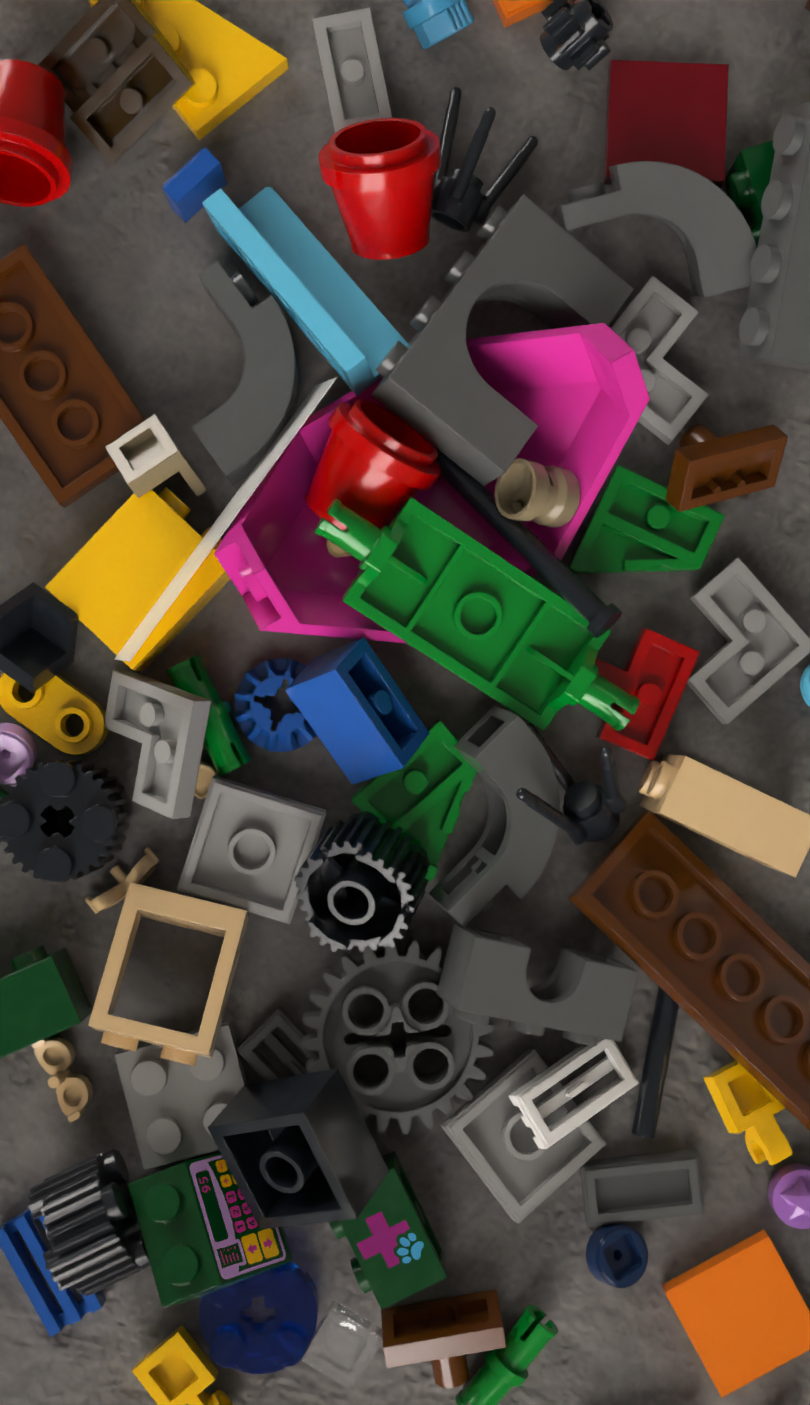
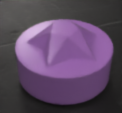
[768,1163,810,1229]

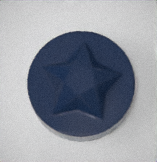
[586,1223,648,1288]

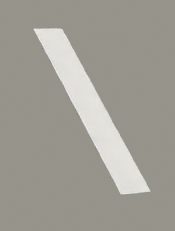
[114,377,337,662]

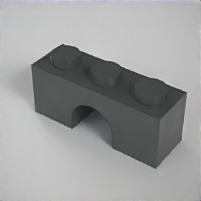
[436,924,639,1046]

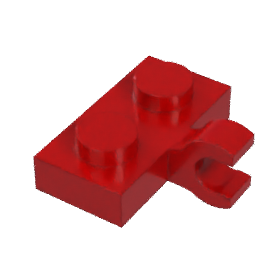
[595,628,700,761]

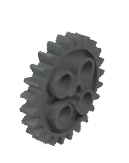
[301,937,495,1134]

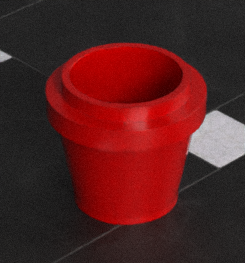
[0,59,73,207]
[318,118,442,260]
[304,399,441,530]

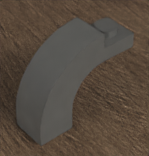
[556,161,757,298]
[191,261,299,486]
[428,705,560,927]

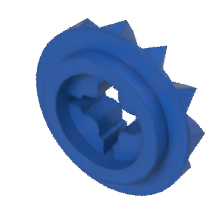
[235,658,317,752]

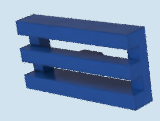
[0,1209,106,1337]

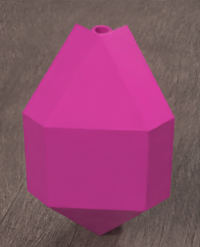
[214,323,650,644]

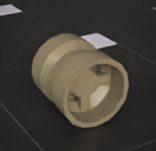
[495,458,581,528]

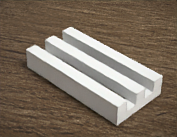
[508,1038,639,1149]

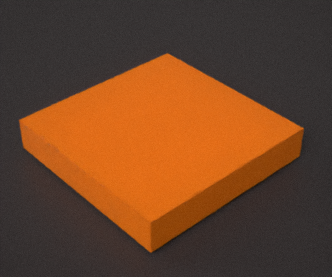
[661,1229,810,1398]

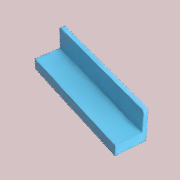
[202,187,408,396]

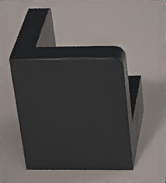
[0,582,78,693]

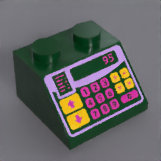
[128,1152,294,1308]

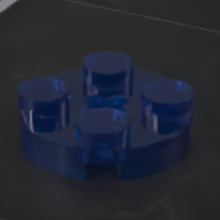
[199,1262,319,1374]

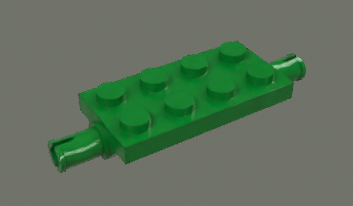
[314,496,640,731]

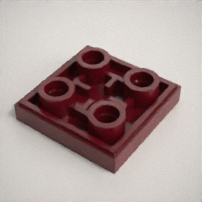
[604,60,729,189]

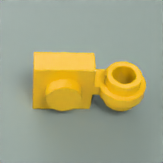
[132,1325,234,1405]

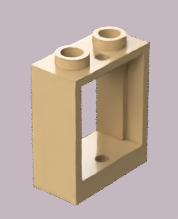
[638,754,810,878]
[88,882,249,1066]

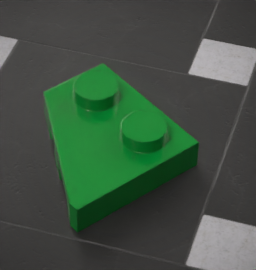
[568,465,725,574]
[351,719,476,883]

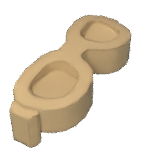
[32,1037,93,1123]

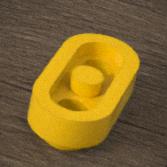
[0,673,108,755]

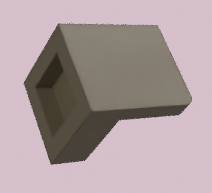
[105,414,207,498]

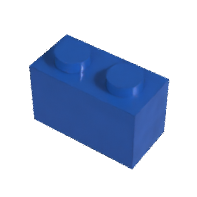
[285,637,430,785]

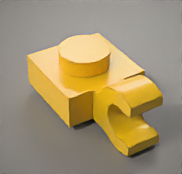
[703,1060,793,1165]

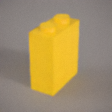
[45,486,230,672]

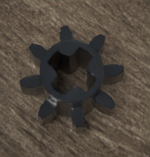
[540,0,613,71]

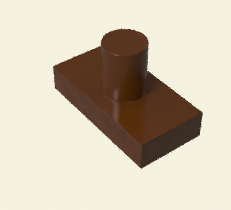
[665,424,788,512]
[381,1289,506,1388]

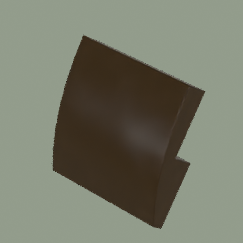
[38,0,195,165]

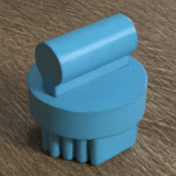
[402,0,474,49]

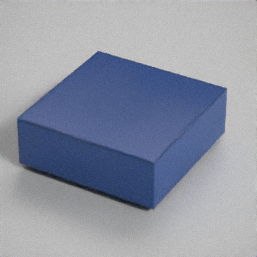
[162,148,227,224]

